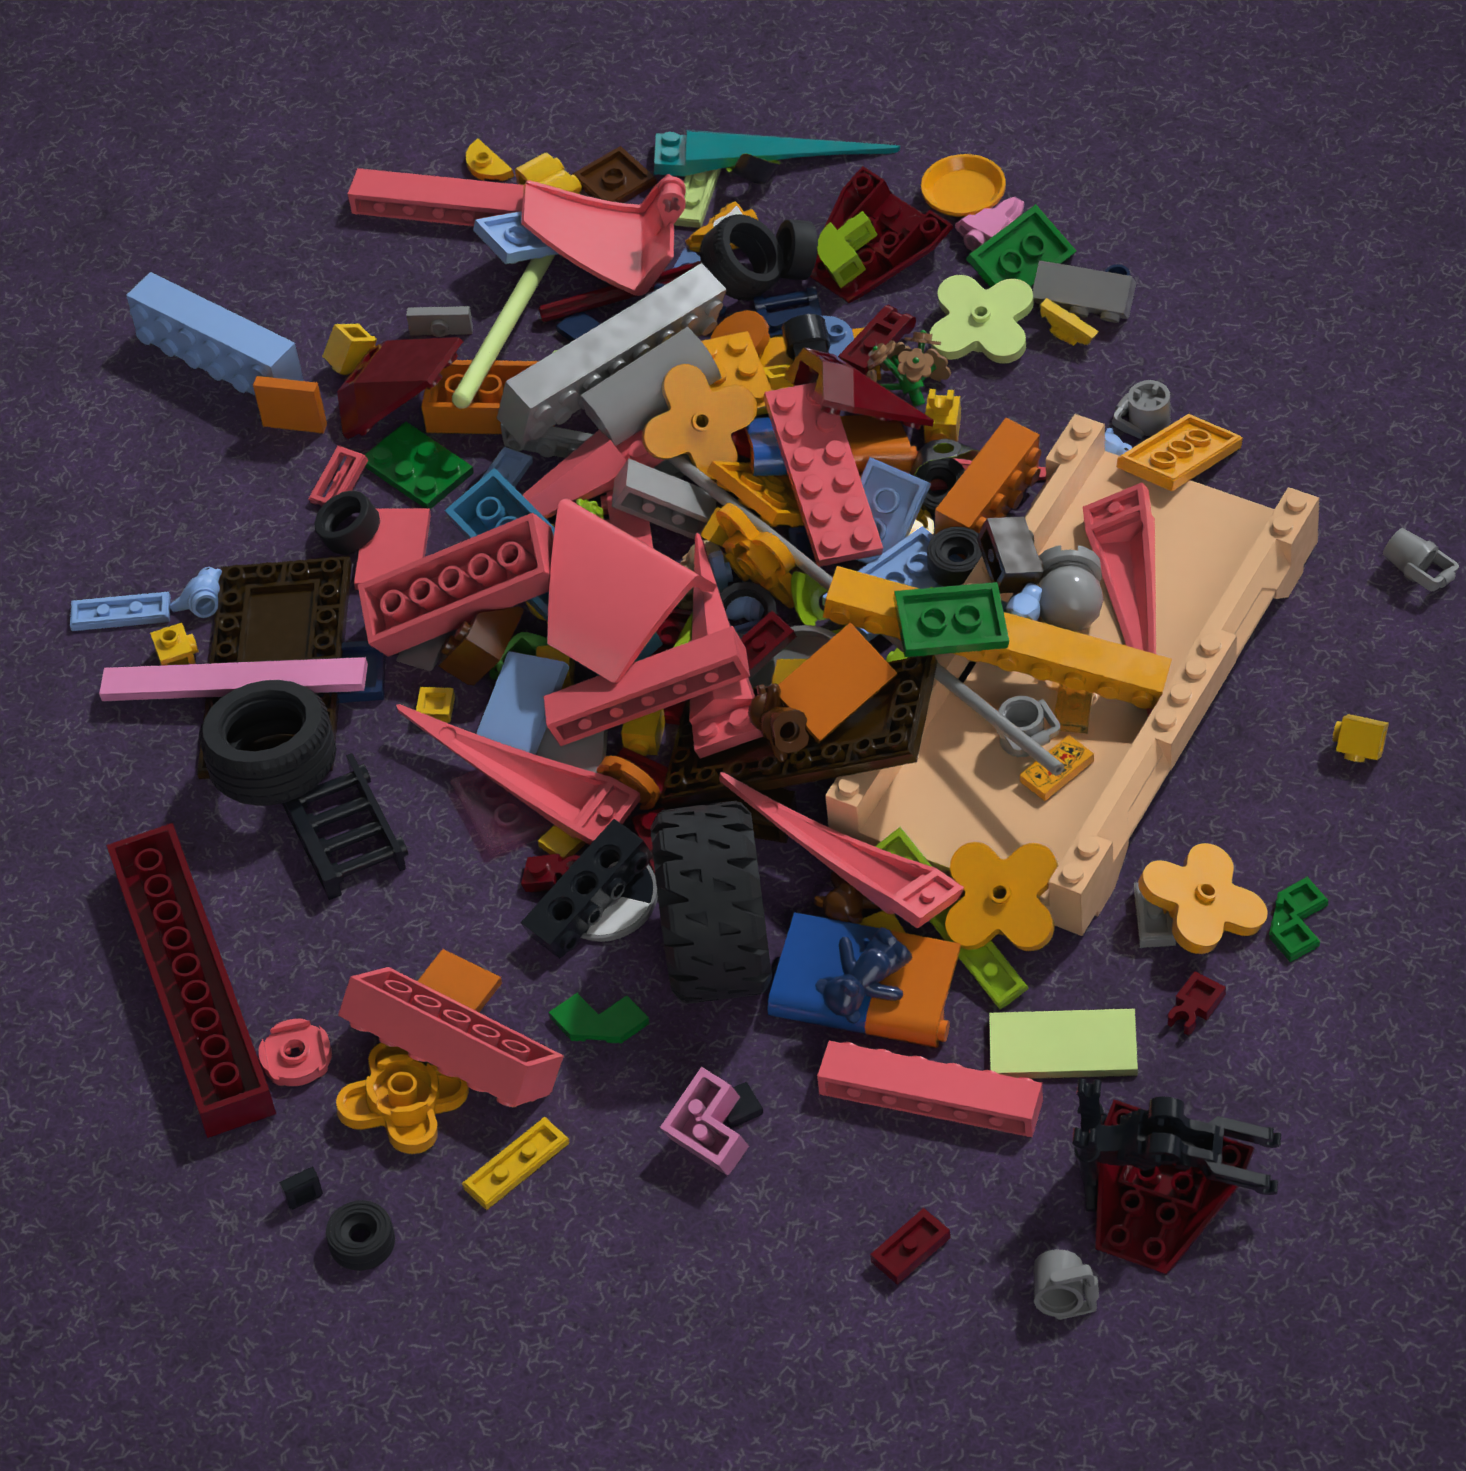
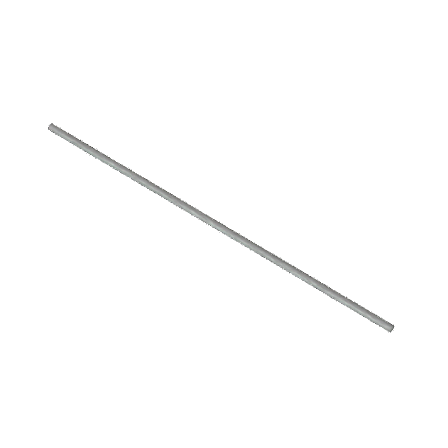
[642,428,1064,776]

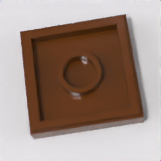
[571,146,657,203]

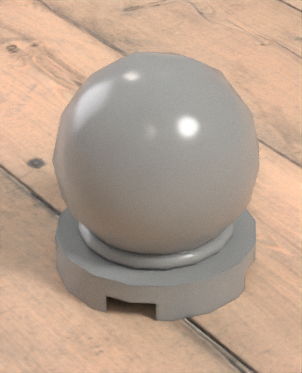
[1037,545,1104,632]

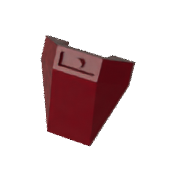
[810,166,954,303]
[337,337,463,439]
[784,347,934,429]
[1095,1099,1255,1274]

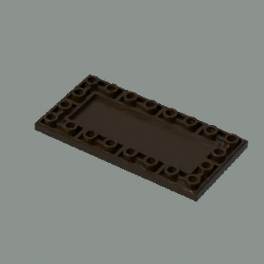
[197,556,352,779]
[660,655,938,809]

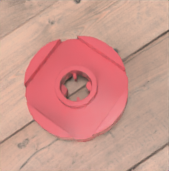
[258,1019,332,1086]

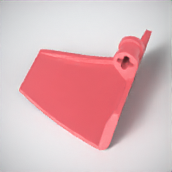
[521,174,686,296]
[547,498,717,684]

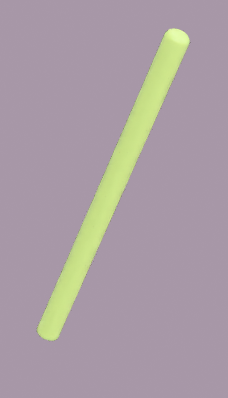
[452,255,555,409]

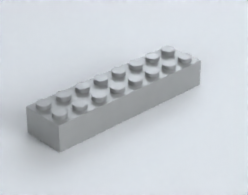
[497,263,726,445]

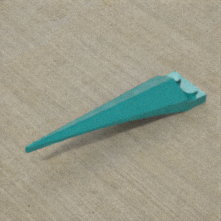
[654,130,900,176]

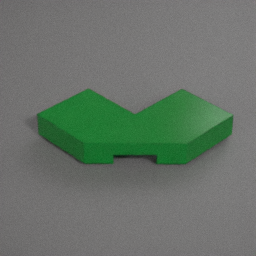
[1269,876,1328,962]
[549,993,650,1043]

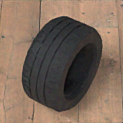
[199,680,336,806]

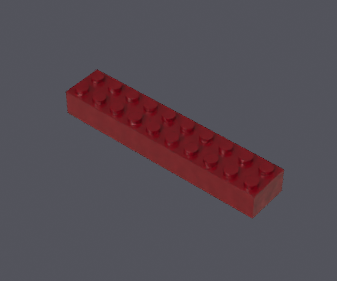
[106,823,276,1138]

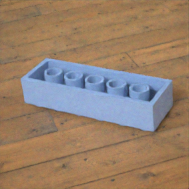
[126,272,304,395]

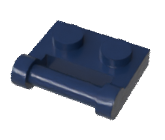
[753,286,822,338]

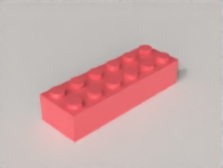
[358,513,554,657]
[338,967,564,1107]

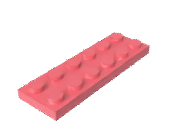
[764,382,883,567]

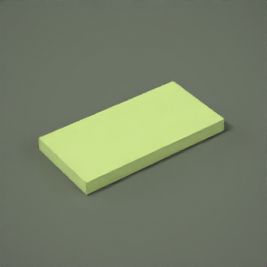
[989,1009,1138,1079]

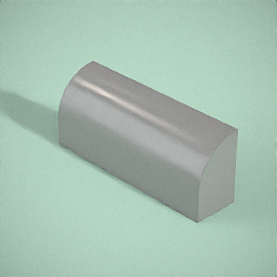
[581,327,722,446]

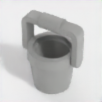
[1383,528,1459,591]

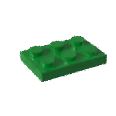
[966,204,1077,288]
[365,422,474,509]
[893,582,1009,657]

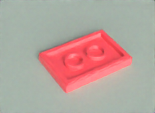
[354,508,431,590]

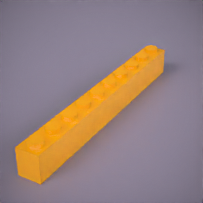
[823,566,1172,709]

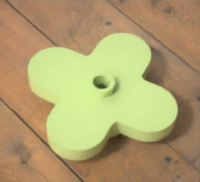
[930,275,1033,364]

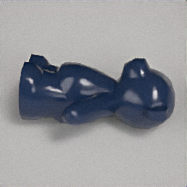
[815,927,913,1024]

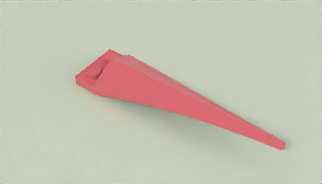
[523,429,664,519]
[1083,482,1156,717]
[689,533,763,759]
[396,704,641,845]
[719,772,964,929]

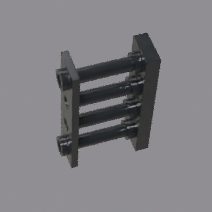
[282,753,409,900]

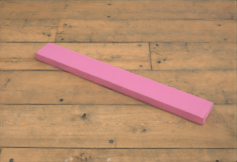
[99,657,368,701]

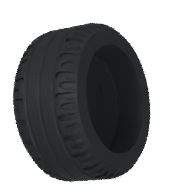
[700,214,784,301]

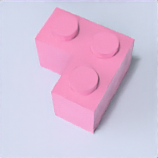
[660,1067,749,1176]

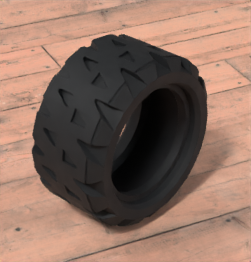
[651,801,772,1004]

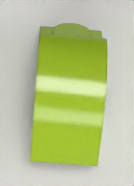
[817,211,878,288]

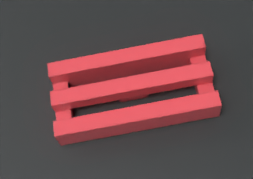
[308,446,368,507]

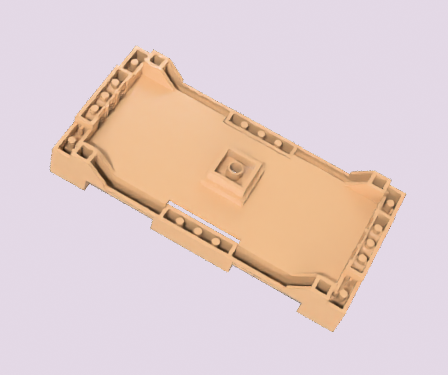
[825,414,1319,936]

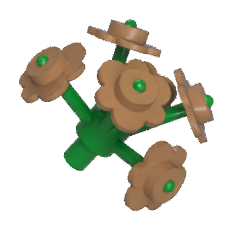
[867,330,951,408]

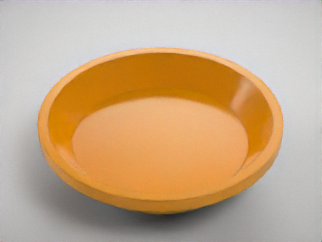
[921,154,1006,217]

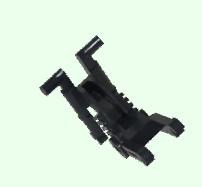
[1072,1078,1281,1212]

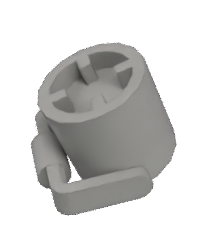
[1112,380,1171,439]
[995,696,1060,757]
[1034,1249,1099,1319]

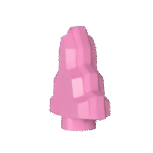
[955,197,1024,251]

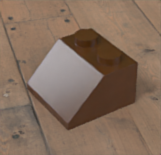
[438,606,524,686]

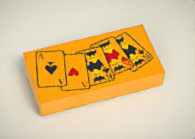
[1020,735,1094,801]

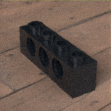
[520,819,653,959]

